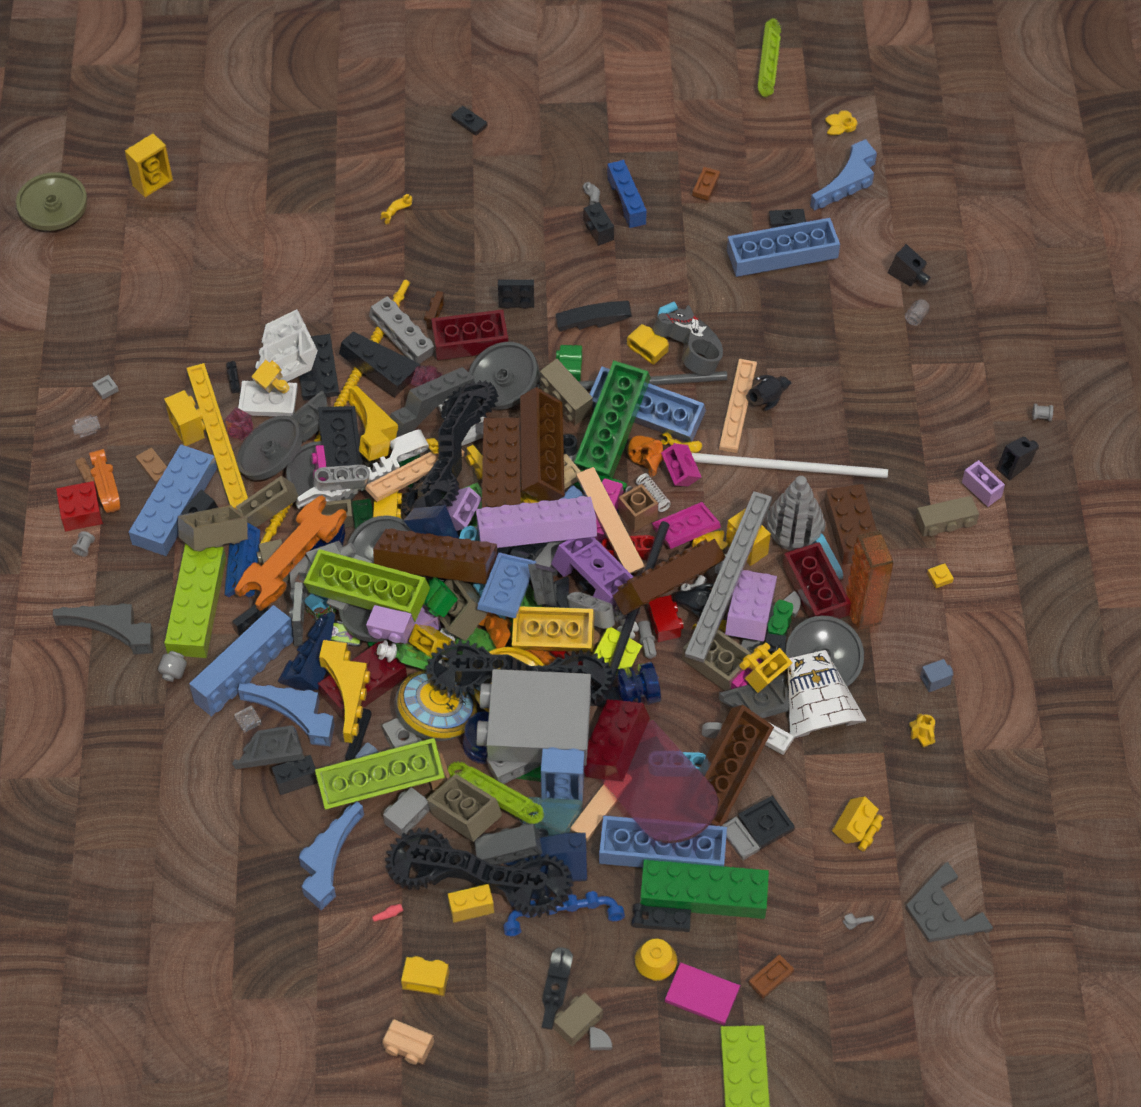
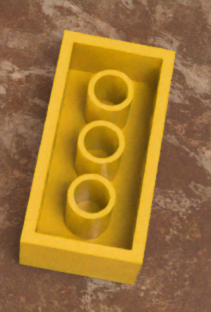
[512,606,595,652]

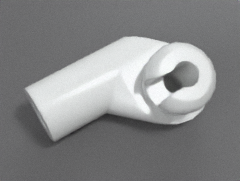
[681,575,707,591]

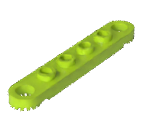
[758,18,781,97]
[448,761,544,824]

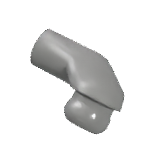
[583,182,600,205]

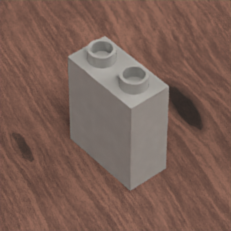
[477,669,591,765]

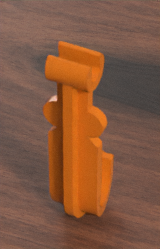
[89,449,120,513]

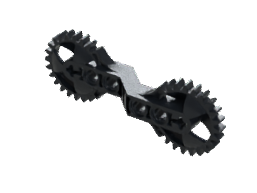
[401,380,499,516]
[426,639,613,705]
[385,827,574,918]

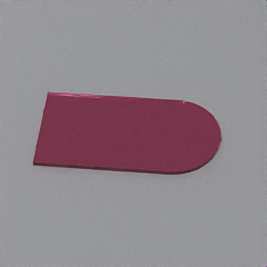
[600,720,718,843]

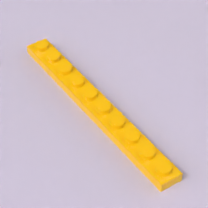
[187,363,248,510]

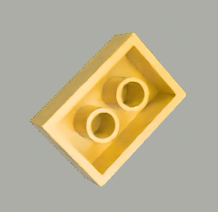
[125,134,173,197]

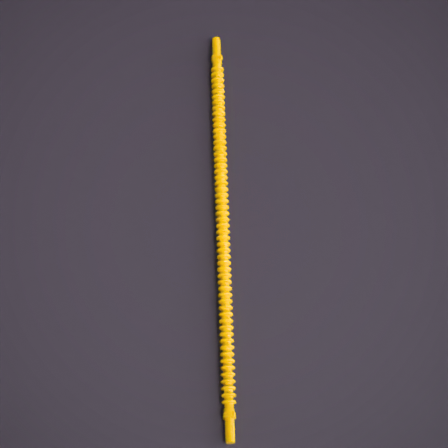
[260,280,410,544]

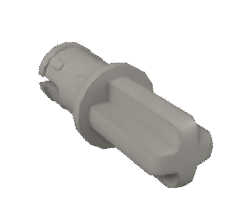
[638,621,657,659]

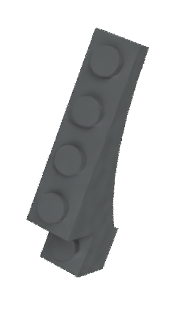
[390,367,474,438]
[53,603,153,654]

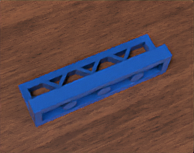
[224,523,260,597]

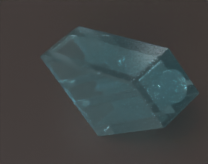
[520,797,583,836]

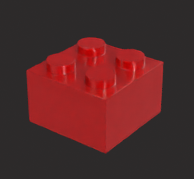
[56,481,103,532]

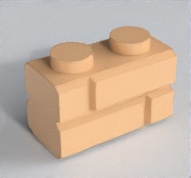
[383,1019,434,1064]

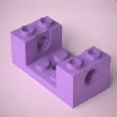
[551,537,633,610]

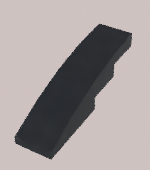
[556,300,632,332]

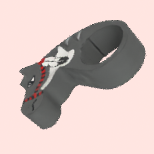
[653,305,723,375]

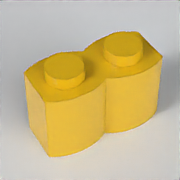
[627,324,669,365]

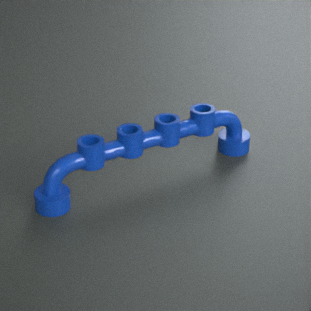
[503,891,625,936]

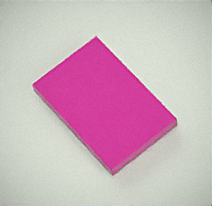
[652,502,721,549]
[665,963,740,1026]

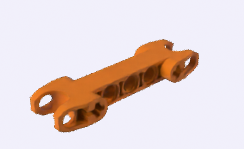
[235,495,347,611]

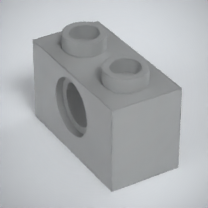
[382,718,422,749]

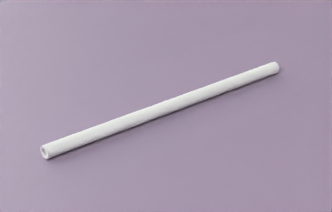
[692,453,888,478]

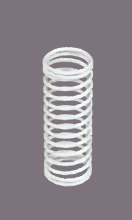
[636,473,671,512]

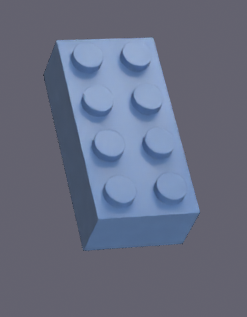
[541,747,584,809]

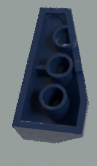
[504,833,587,881]

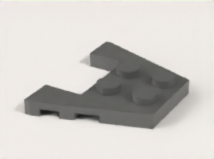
[905,862,993,942]

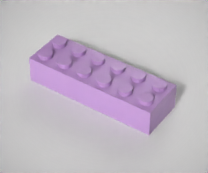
[476,496,597,548]

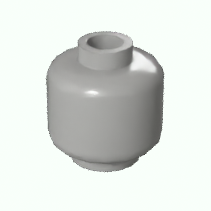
[158,651,187,682]

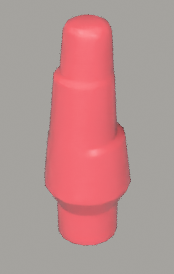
[372,903,404,921]

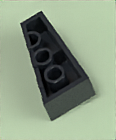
[339,331,421,398]

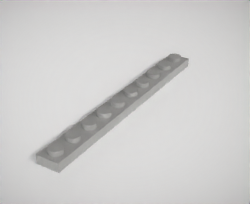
[685,491,772,663]

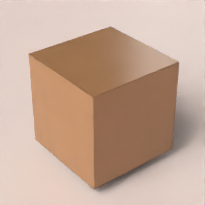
[618,484,658,532]

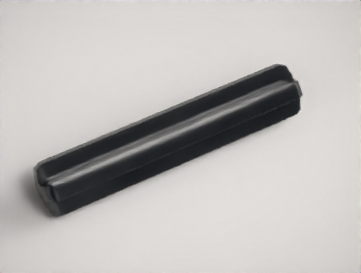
[345,708,372,761]

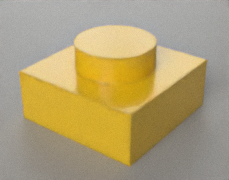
[927,563,954,588]

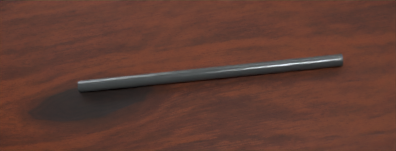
[535,371,727,390]

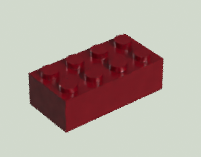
[431,309,508,360]
[782,542,851,619]
[318,641,407,721]
[584,699,650,782]

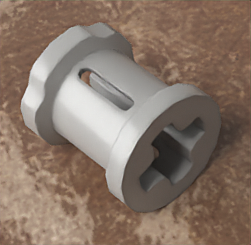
[1032,404,1053,421]
[71,531,95,557]

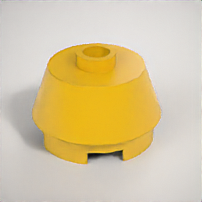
[635,939,677,981]

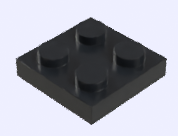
[498,280,534,308]
[738,795,795,850]

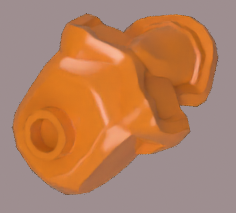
[627,436,664,477]

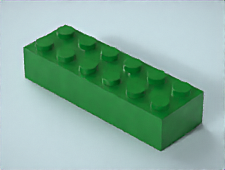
[574,360,651,478]
[640,860,769,919]

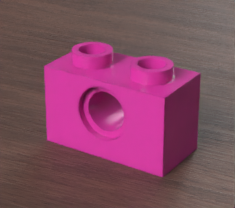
[661,443,702,487]

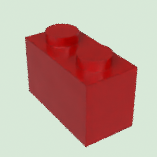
[648,595,684,642]

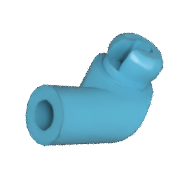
[657,302,678,318]

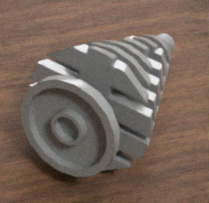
[765,476,826,551]

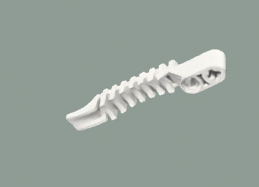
[296,430,429,509]

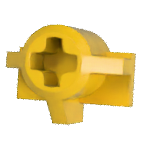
[909,714,935,747]

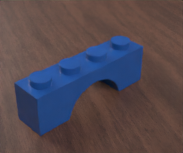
[607,160,647,228]

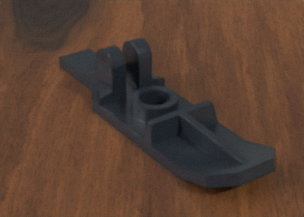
[542,947,573,1030]

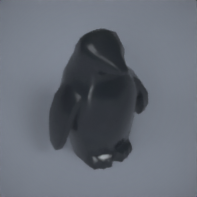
[746,374,792,411]
[674,583,714,618]

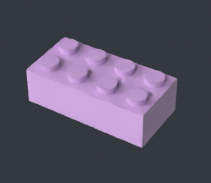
[725,570,777,641]

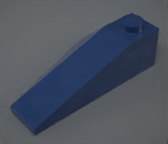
[278,612,335,691]

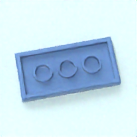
[477,553,536,618]

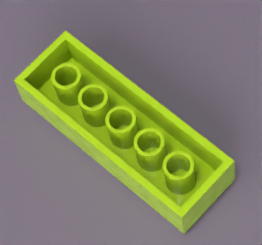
[165,544,226,658]
[304,549,430,622]
[315,738,445,809]

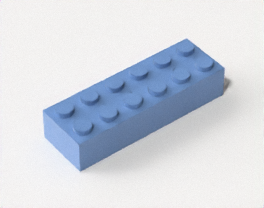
[727,218,840,277]
[590,367,706,442]
[129,444,217,556]
[189,605,294,716]
[599,815,727,868]

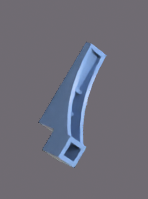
[810,139,877,211]
[238,683,335,746]
[299,802,364,910]

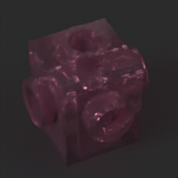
[411,365,442,387]
[225,407,253,440]

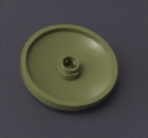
[16,172,87,231]

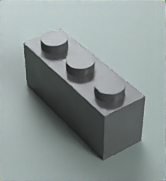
[475,823,542,865]

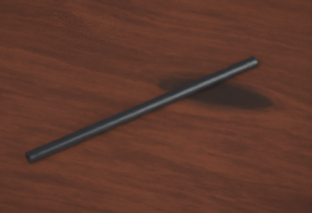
[597,521,670,703]

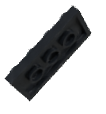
[300,334,339,401]
[317,406,363,467]

